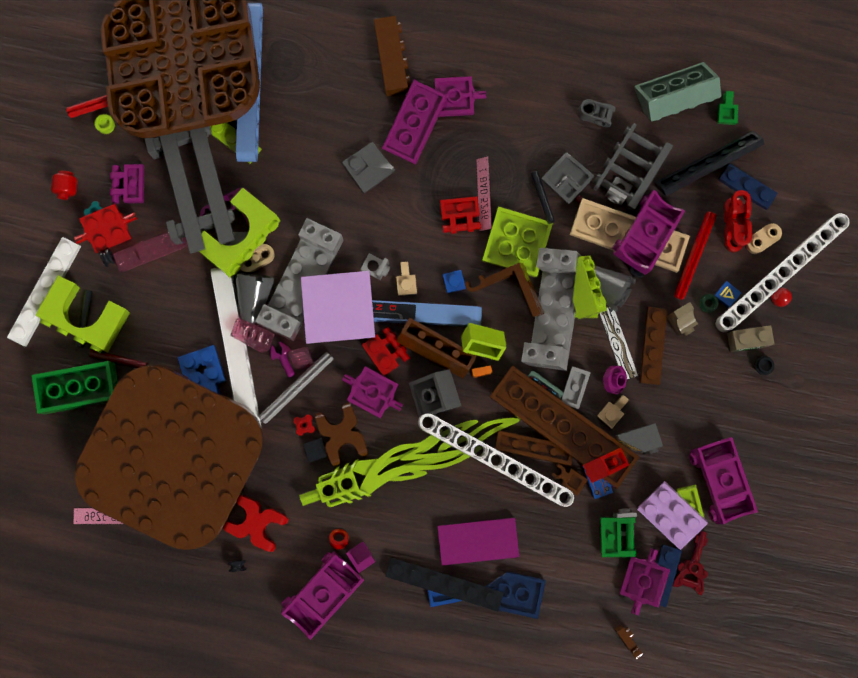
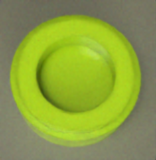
[95,114,115,134]

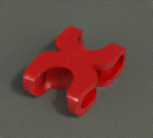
[724,190,752,252]
[223,495,289,552]

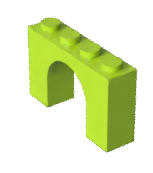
[199,188,280,278]
[35,275,130,353]

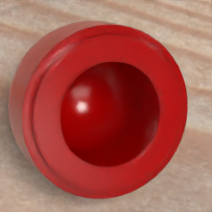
[771,287,792,307]
[329,529,349,550]

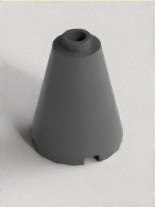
[594,266,636,312]
[235,273,274,326]

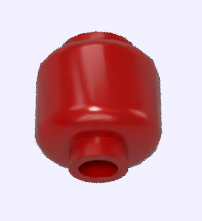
[51,171,78,200]

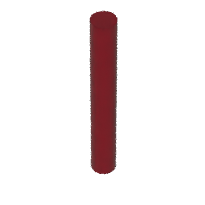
[89,350,148,368]

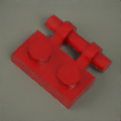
[440,196,481,234]
[362,327,410,376]

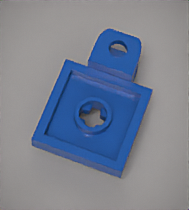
[177,345,226,395]

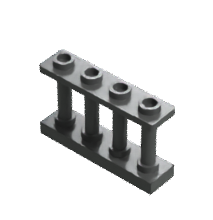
[593,123,673,213]

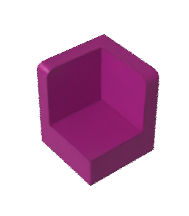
[346,542,376,573]

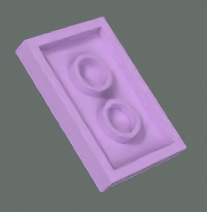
[637,481,708,550]

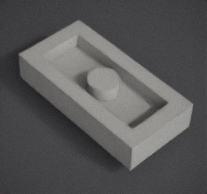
[561,366,591,409]

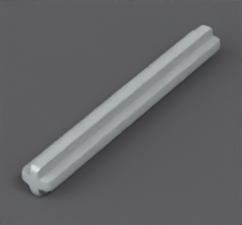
[259,352,333,424]

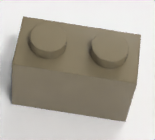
[727,325,774,352]

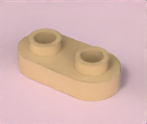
[746,224,782,254]
[240,244,275,273]

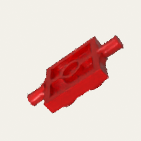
[74,203,138,253]

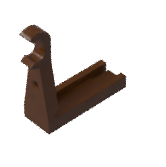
[465,263,544,317]

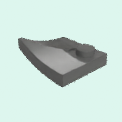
[342,142,395,194]
[541,152,595,205]

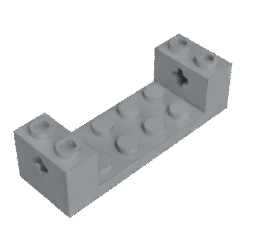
[255,218,344,341]
[521,248,581,371]

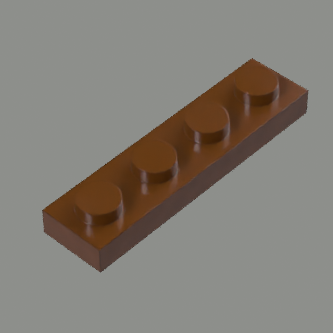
[640,307,667,385]
[495,431,573,466]

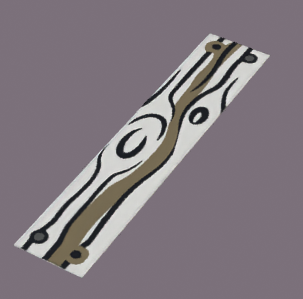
[600,307,638,379]

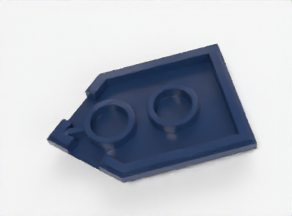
[485,572,546,619]

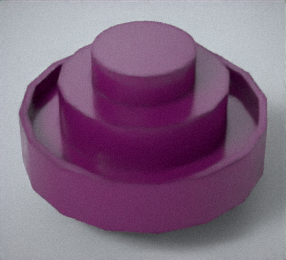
[603,365,627,394]

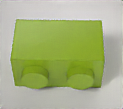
[461,323,506,361]

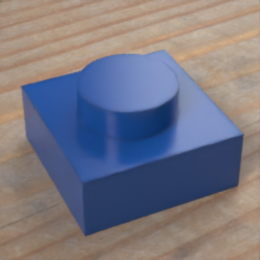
[443,270,466,294]

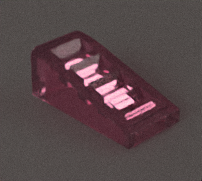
[230,318,274,353]
[288,347,314,369]

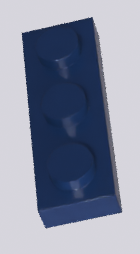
[718,163,778,210]
[657,545,682,607]

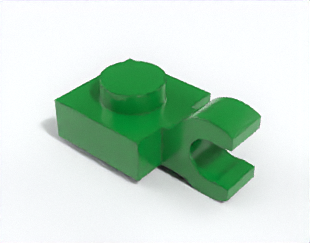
[717,91,738,125]

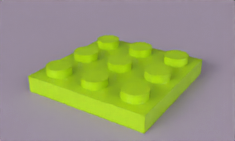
[482,207,553,278]

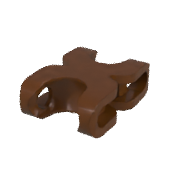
[315,402,368,467]

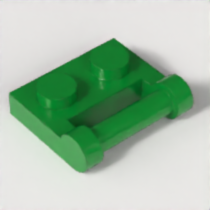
[600,517,636,557]

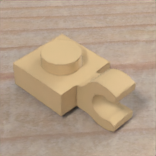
[396,262,417,296]
[597,395,629,429]

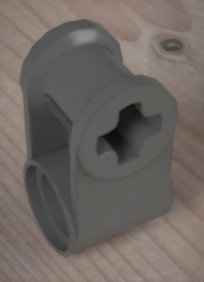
[577,99,616,127]

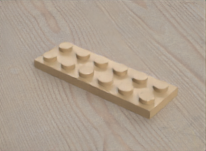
[570,198,690,273]

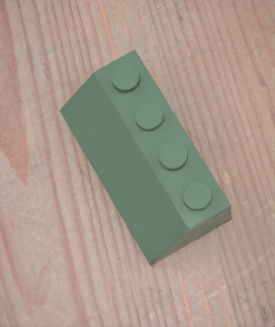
[634,62,721,121]

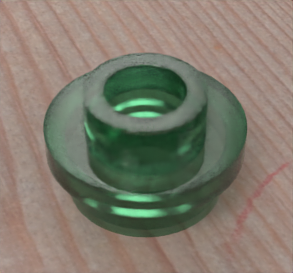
[699,294,719,313]

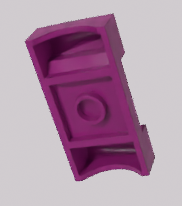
[612,190,685,275]
[689,437,758,524]
[281,551,364,640]

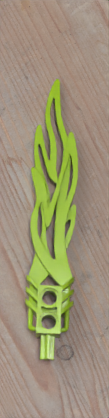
[299,418,520,507]

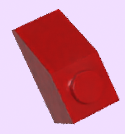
[583,448,629,483]

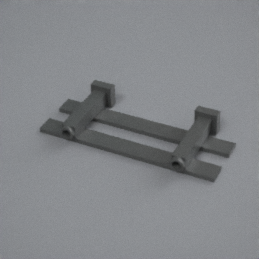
[144,126,235,254]

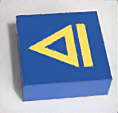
[714,281,741,308]

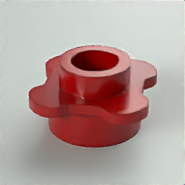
[294,415,315,436]

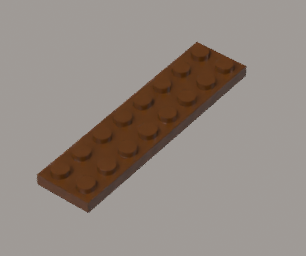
[490,366,639,489]

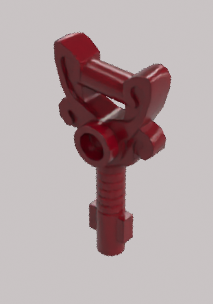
[672,531,708,596]

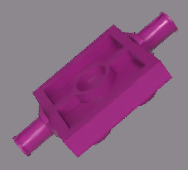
[435,76,486,117]
[342,367,404,419]
[620,548,670,616]

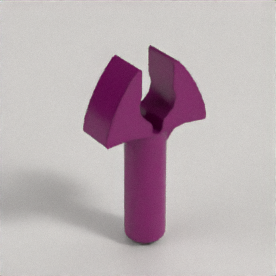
[271,342,295,377]

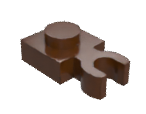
[552,464,589,496]
[614,625,643,659]

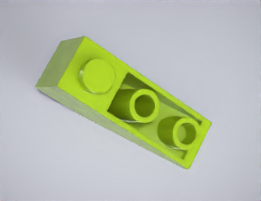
[573,256,607,319]

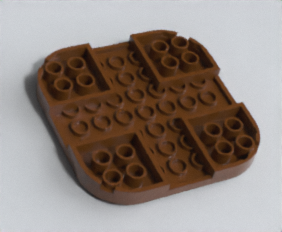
[101,0,260,138]
[75,365,263,550]

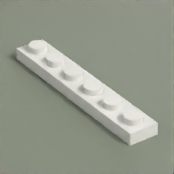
[7,237,81,347]

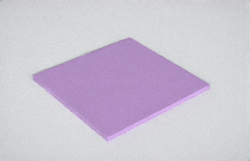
[301,271,375,344]

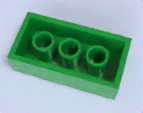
[32,361,118,414]

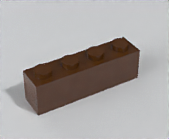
[374,16,411,97]
[396,318,477,379]

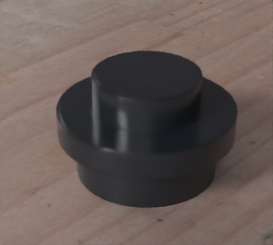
[755,356,775,375]

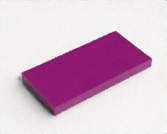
[382,80,448,165]
[438,518,519,565]

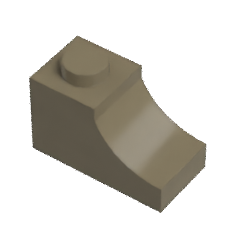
[667,302,698,336]

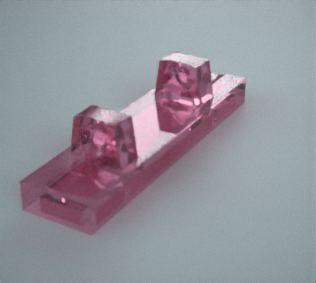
[113,232,188,273]

